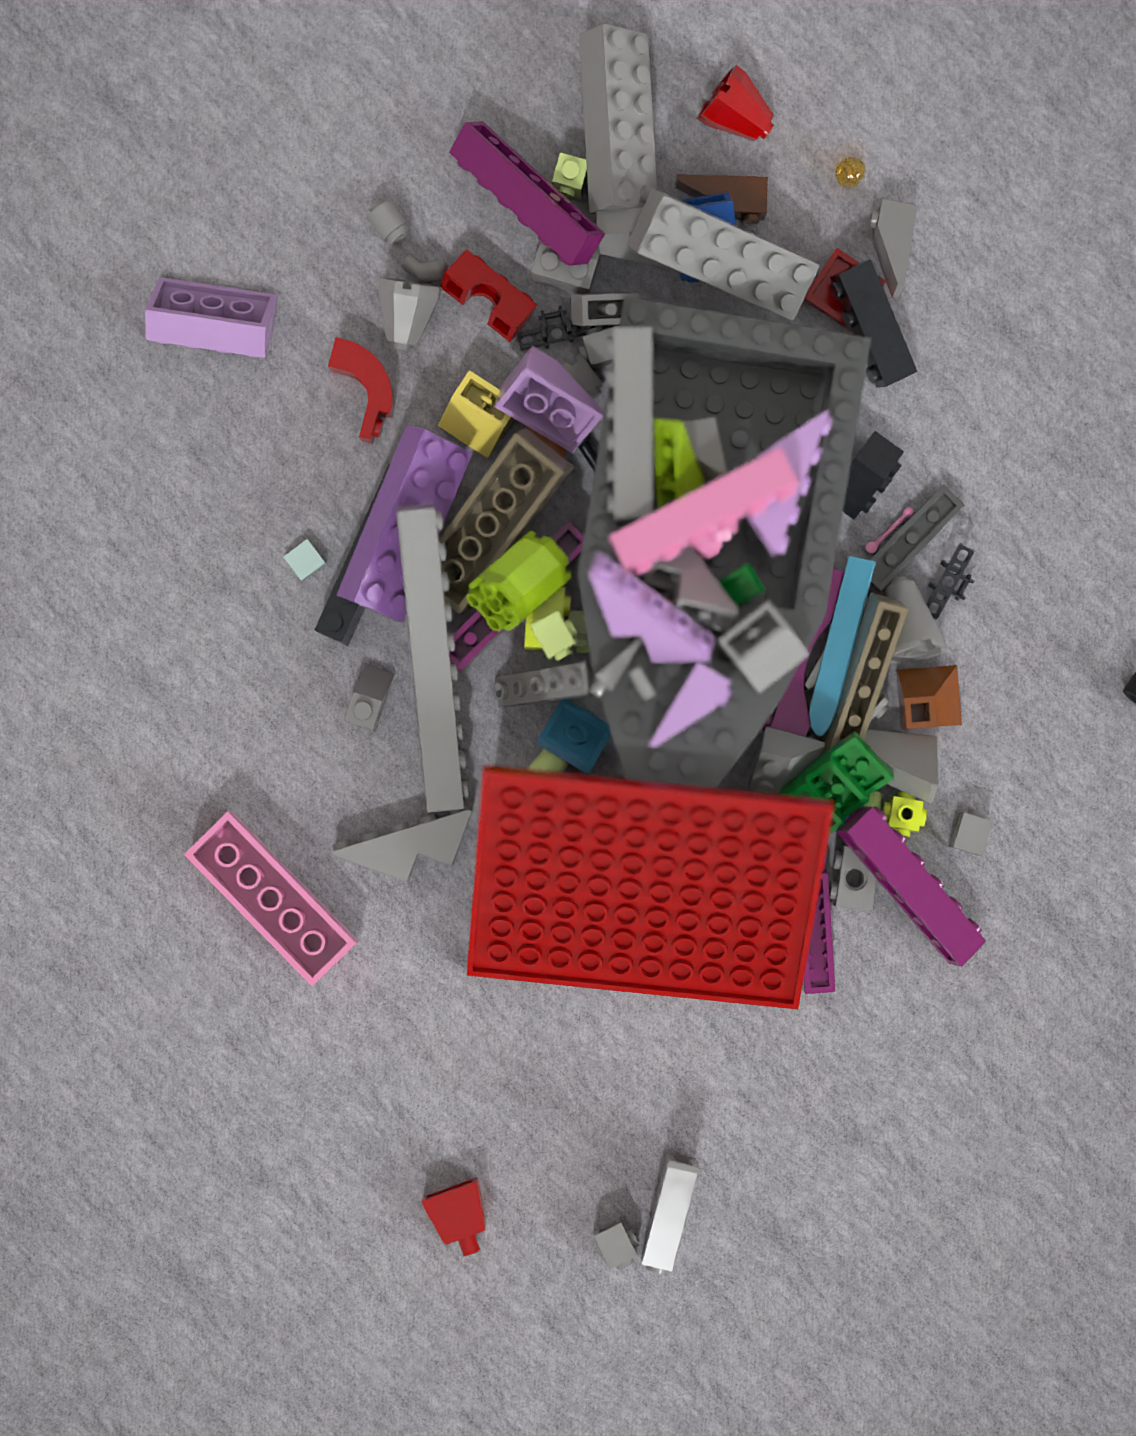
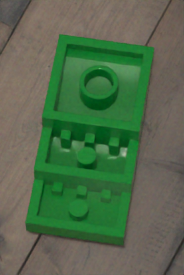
[777,731,894,835]

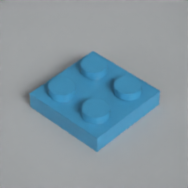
[536,700,611,774]

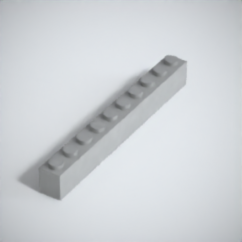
[396,503,469,813]

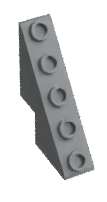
[643,508,738,632]
[493,662,588,707]
[331,804,473,882]

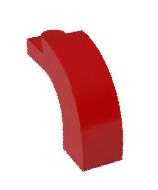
[328,337,394,444]

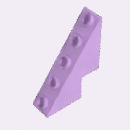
[745,410,833,557]
[589,552,716,663]

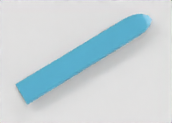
[809,556,876,736]

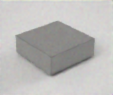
[629,667,656,701]

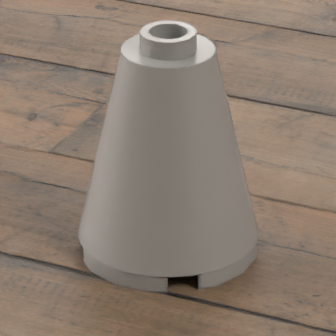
[885,577,946,664]

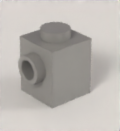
[578,326,617,370]
[593,1217,640,1270]

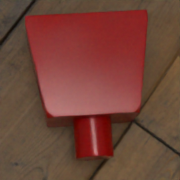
[421,1177,486,1256]

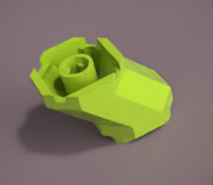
[466,531,571,632]

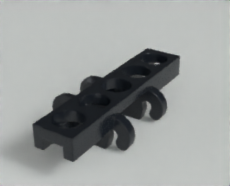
[517,306,595,351]
[926,543,975,620]

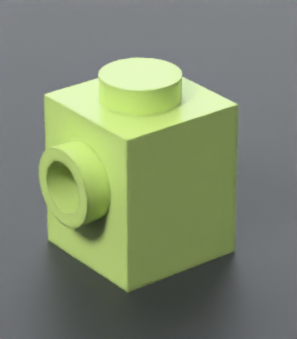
[552,153,587,199]
[530,610,578,662]

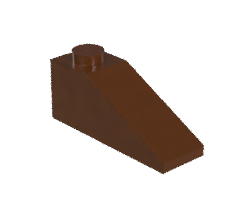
[676,174,768,224]

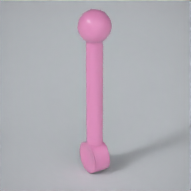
[866,507,914,555]

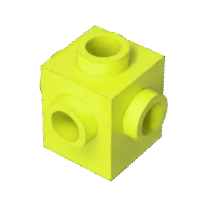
[882,792,927,837]

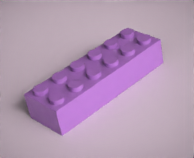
[337,425,472,623]

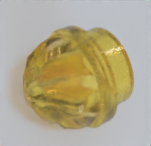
[835,157,866,188]

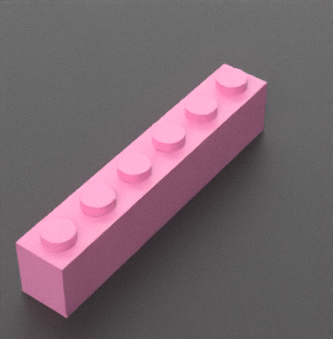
[608,447,800,576]

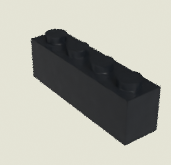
[830,259,918,388]

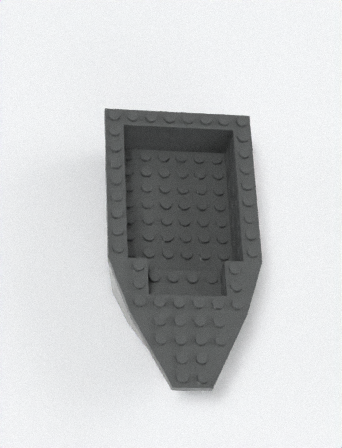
[577,297,871,789]

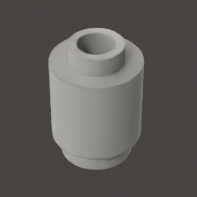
[367,199,410,246]

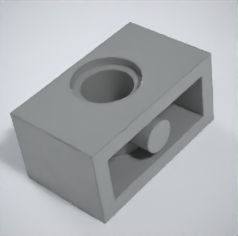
[829,845,877,911]

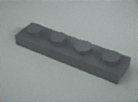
[870,485,965,592]

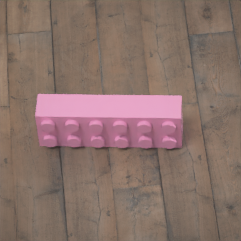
[184,811,359,986]

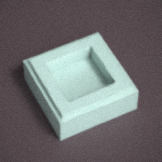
[284,539,326,582]

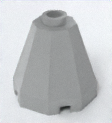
[378,277,442,350]

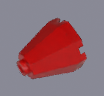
[697,65,774,141]

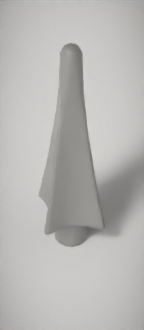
[589,636,644,698]

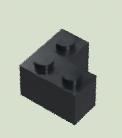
[843,431,904,520]

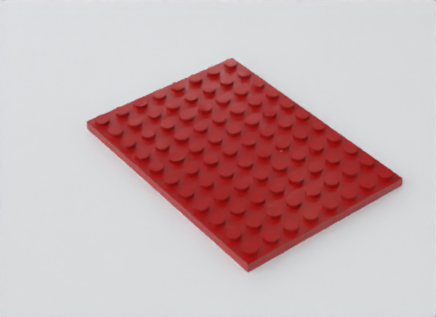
[466,765,834,1010]

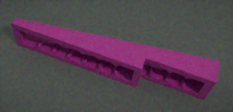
[804,854,835,994]

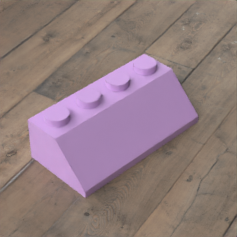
[145,277,277,358]

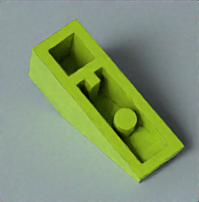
[653,418,704,511]

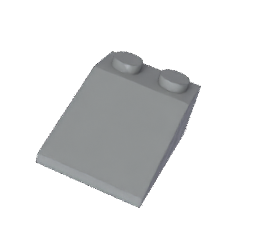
[531,198,601,294]

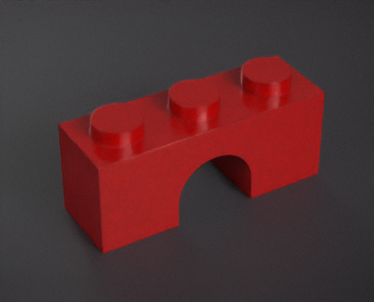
[440,249,537,342]

